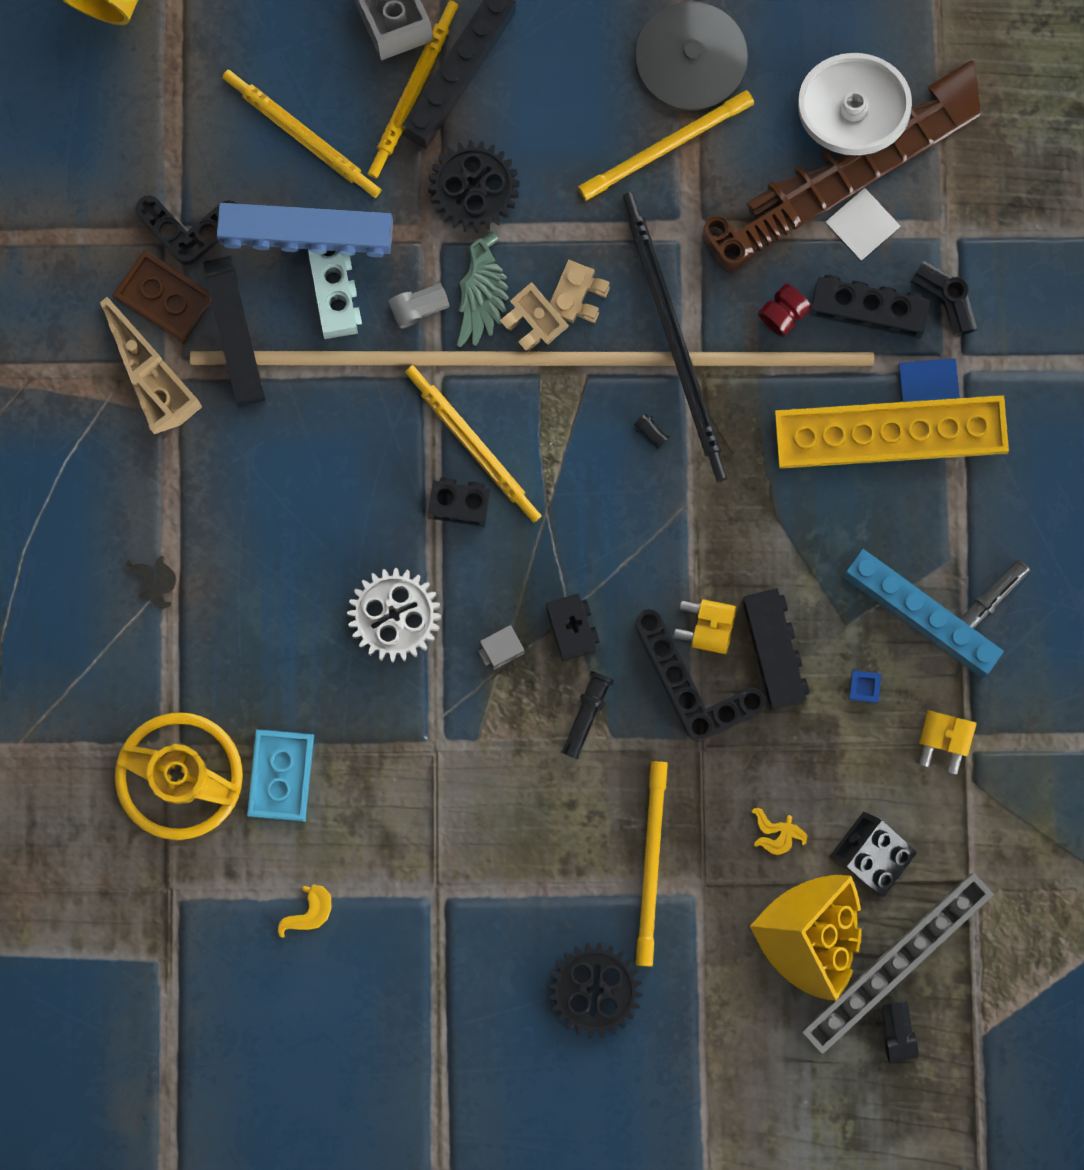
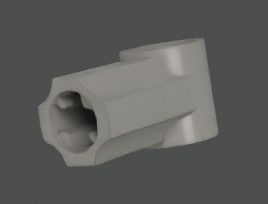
[388,283,450,328]

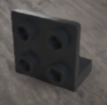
[829,811,917,898]

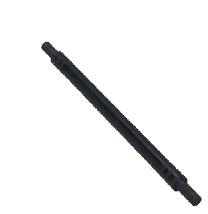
[623,192,727,482]

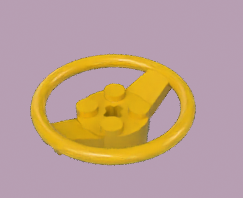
[115,712,243,840]

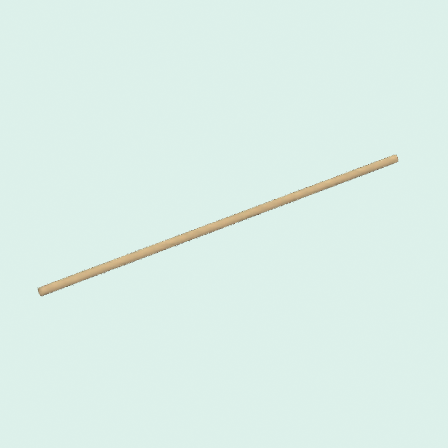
[190,351,874,366]

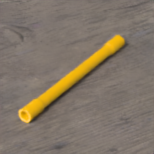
[577,90,755,201]
[635,761,668,967]

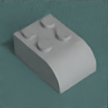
[354,0,433,61]

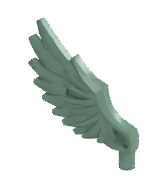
[457,231,509,348]

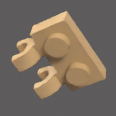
[550,259,610,324]
[500,282,569,352]

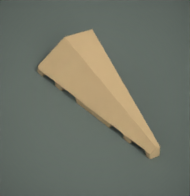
[100,297,202,434]

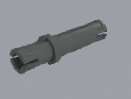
[959,559,1031,629]

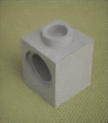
[478,625,525,670]

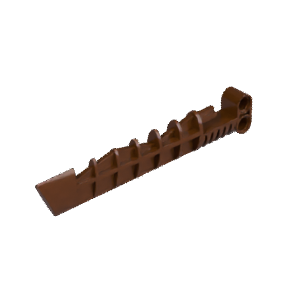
[702,60,980,271]

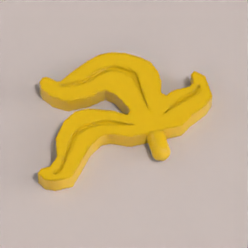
[751,808,807,855]

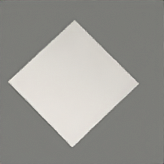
[826,188,901,261]

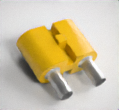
[674,599,737,654]
[919,710,977,774]

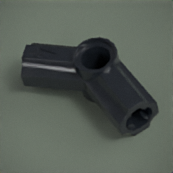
[910,260,978,337]

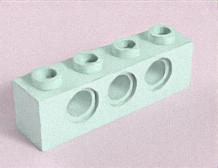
[308,249,362,339]

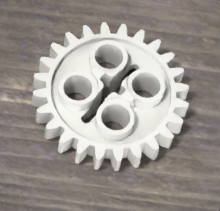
[347,568,441,663]

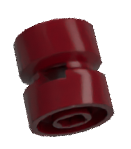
[758,283,811,338]

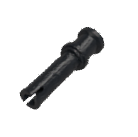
[561,671,614,760]

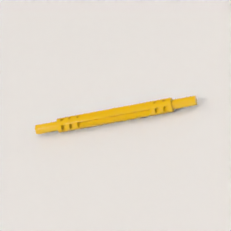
[367,0,459,179]
[222,69,382,198]
[405,365,542,523]

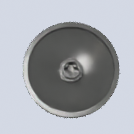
[635,1,748,113]

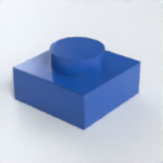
[848,670,881,704]

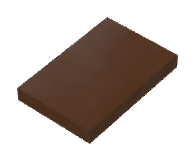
[112,249,211,344]

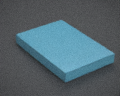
[247,729,314,822]

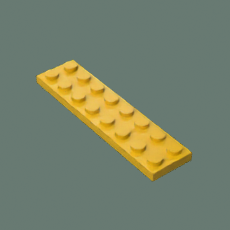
[775,395,1009,469]

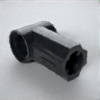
[881,1001,919,1063]

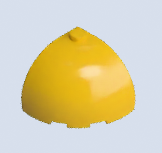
[750,875,862,1001]

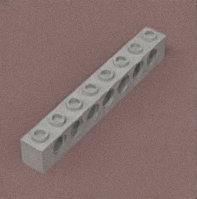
[799,873,994,1055]

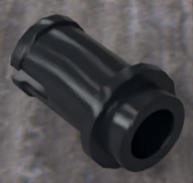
[634,413,670,449]

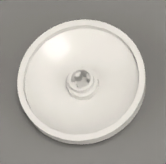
[798,53,912,155]

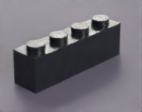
[742,588,809,711]

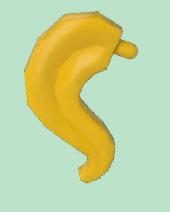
[278,884,332,938]

